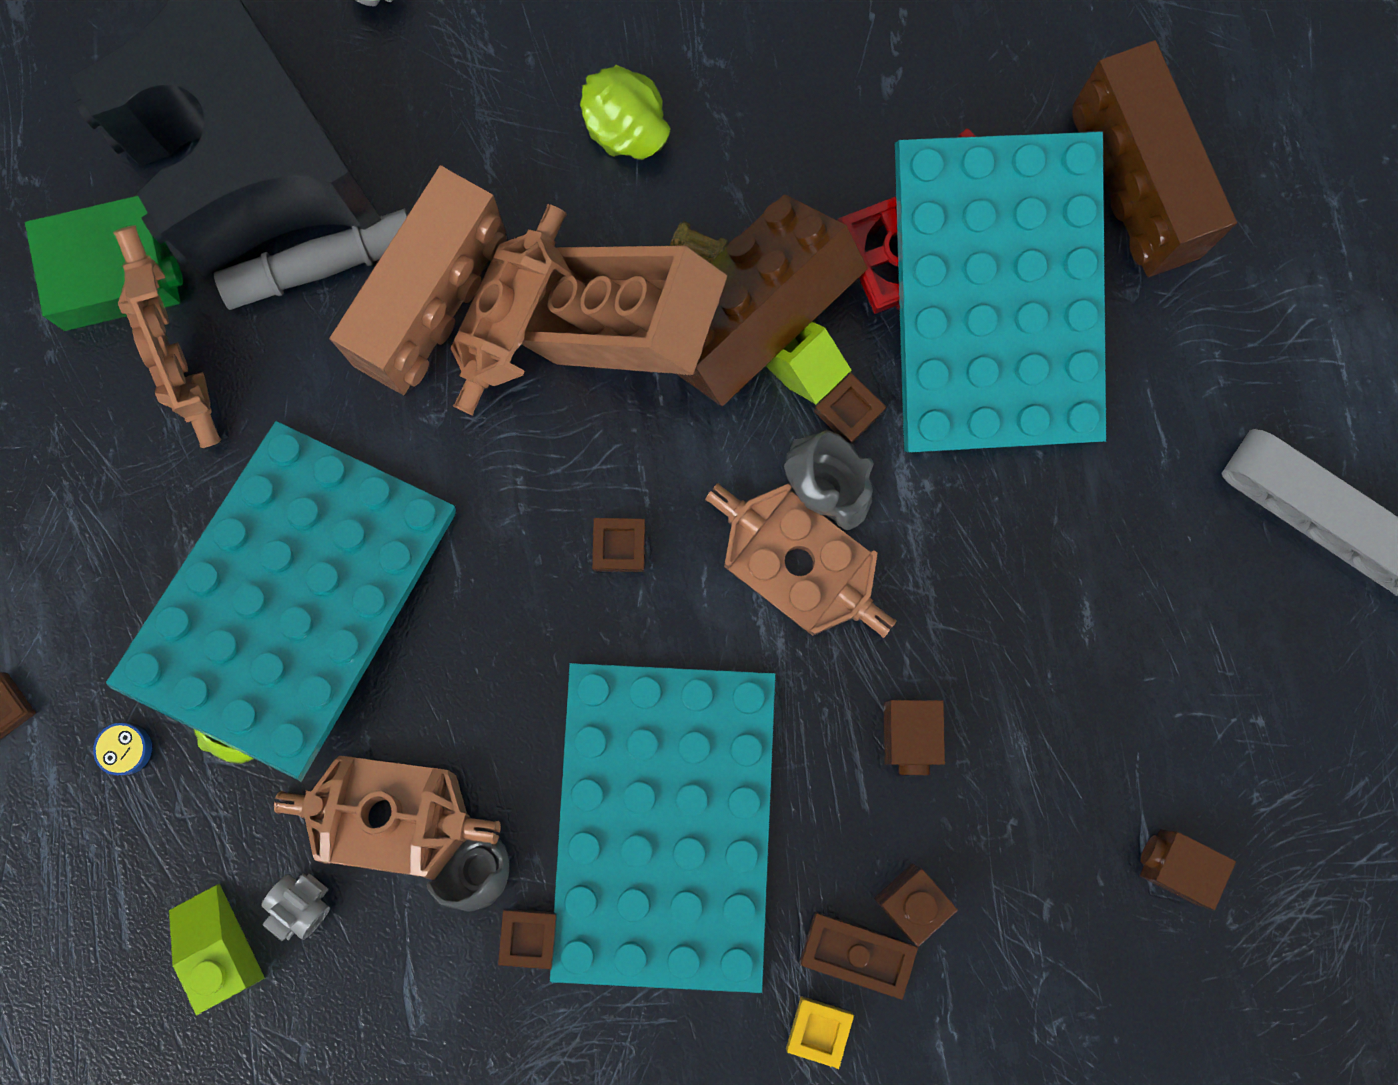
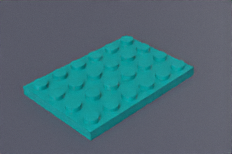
[895,132,1106,452]
[106,421,456,782]
[550,663,775,993]

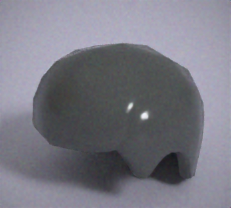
[426,830,509,912]

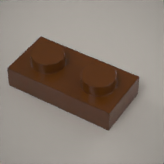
[799,911,918,1000]

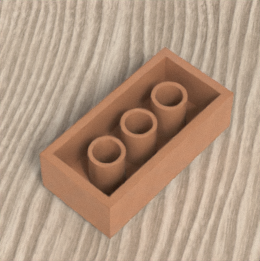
[329,165,507,396]
[522,246,727,375]

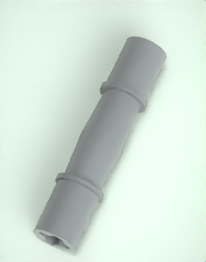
[214,209,408,310]

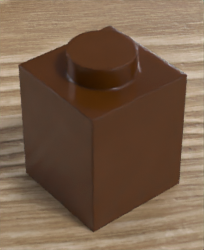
[884,700,945,775]
[1140,829,1236,910]
[874,864,958,947]

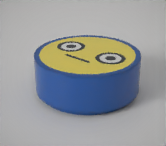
[93,723,152,775]

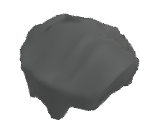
[784,429,874,530]

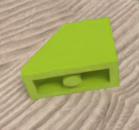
[766,322,851,404]
[169,884,265,1015]

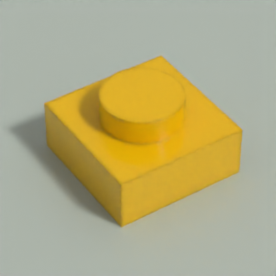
[786,996,854,1069]

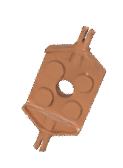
[450,204,571,416]
[113,225,221,448]
[705,483,897,638]
[274,756,501,880]

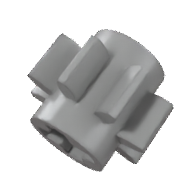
[261,874,330,941]

